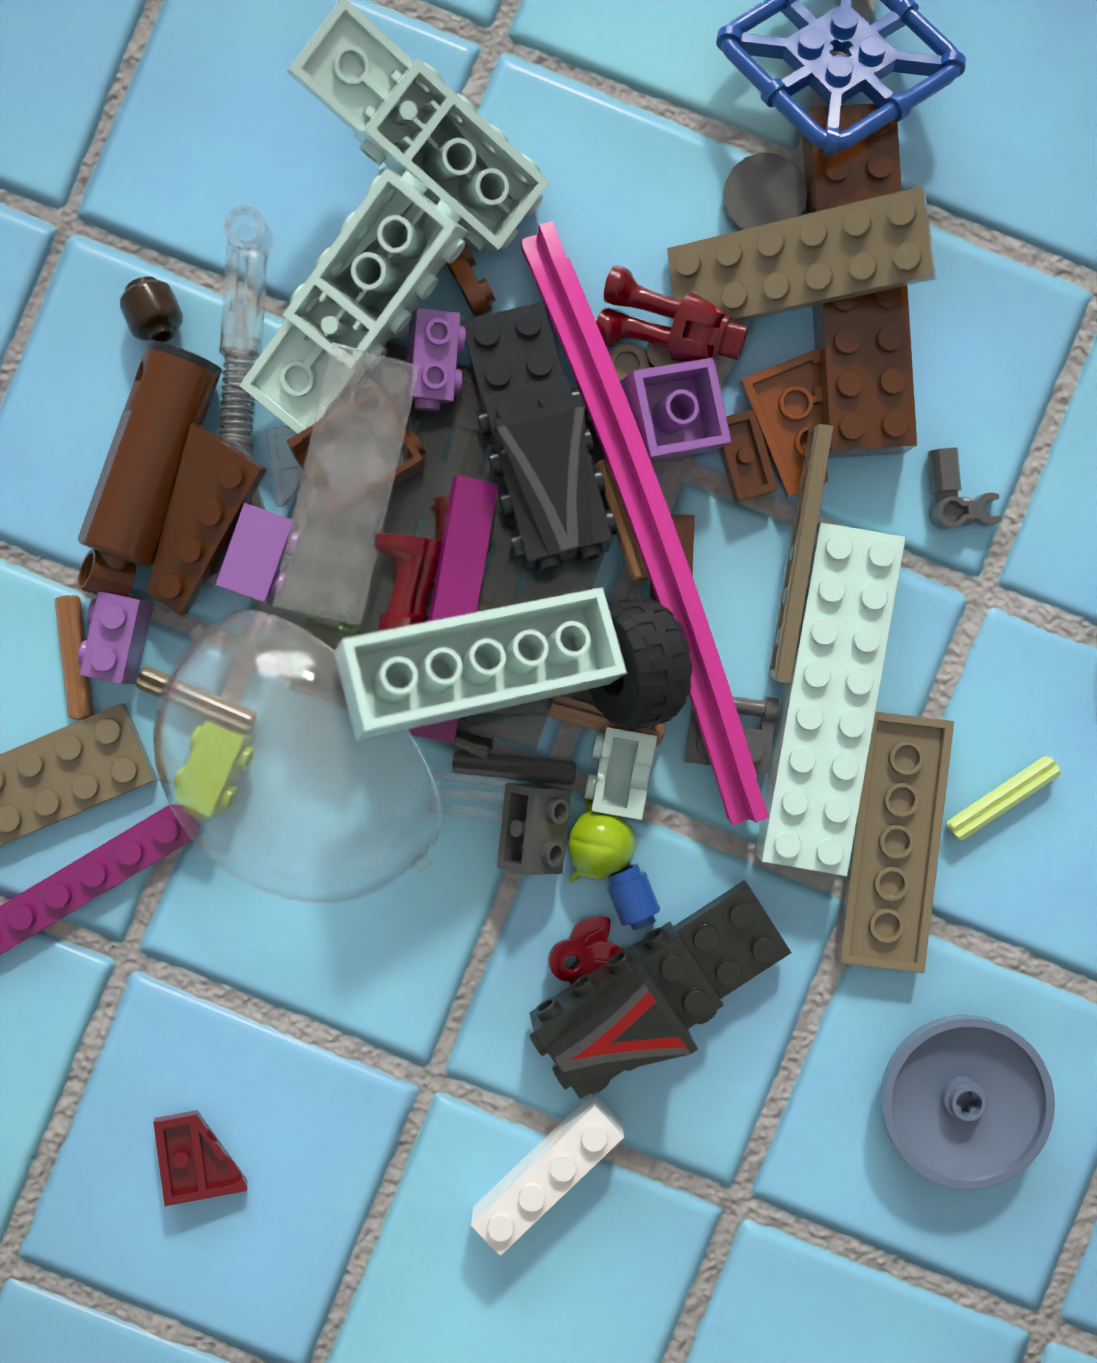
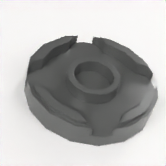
[723,152,807,231]

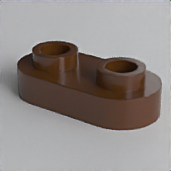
[446,241,496,318]

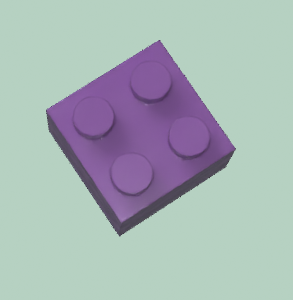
[620,358,731,463]

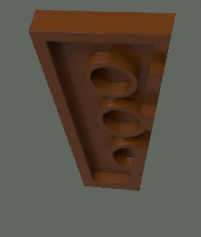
[146,423,268,615]

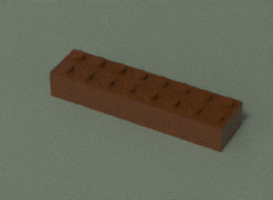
[802,103,917,458]

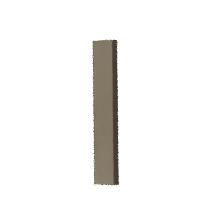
[769,424,834,684]

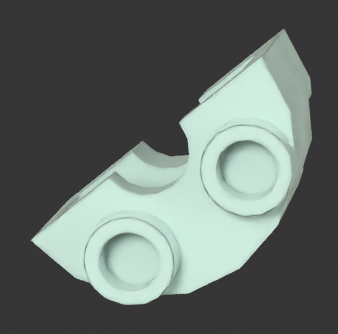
[584,727,657,820]

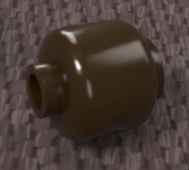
[120,276,183,343]

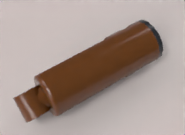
[77,340,223,597]

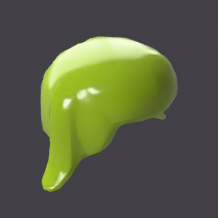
[568,795,636,883]

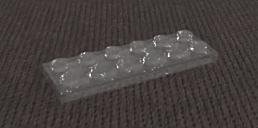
[273,342,420,626]

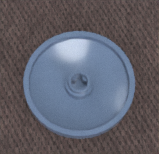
[880,1015,1055,1190]

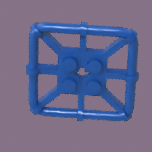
[716,0,966,156]

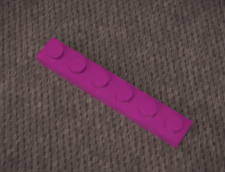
[0,801,200,955]

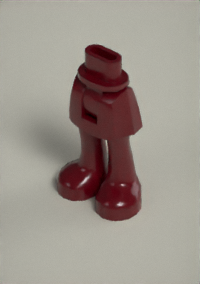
[596,265,749,362]
[374,533,442,632]

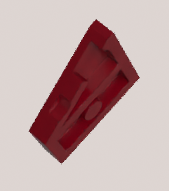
[153,1110,248,1206]

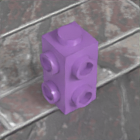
[403,307,465,411]

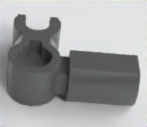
[928,447,1001,530]

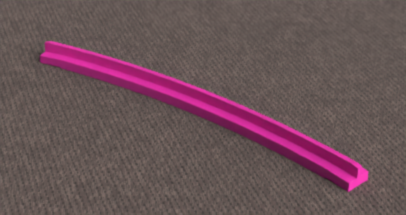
[521,221,769,825]

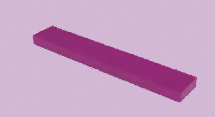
[407,475,498,743]

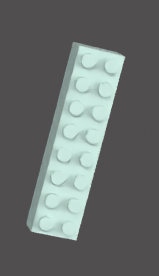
[755,522,905,876]

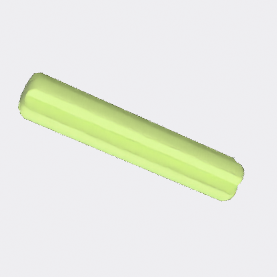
[946,756,1061,841]

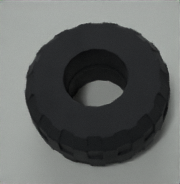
[588,597,693,730]

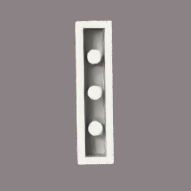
[471,1094,625,1256]

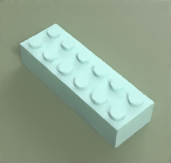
[334,587,626,741]

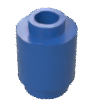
[607,864,661,930]

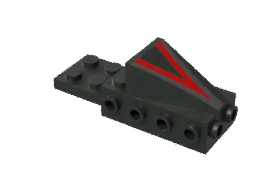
[529,880,792,1099]

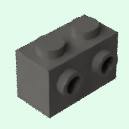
[497,783,571,875]

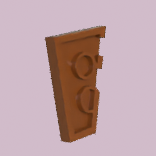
[739,348,828,499]

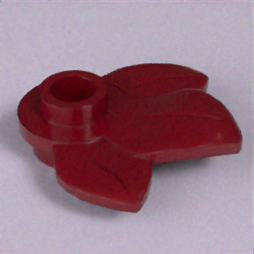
[548,916,624,986]

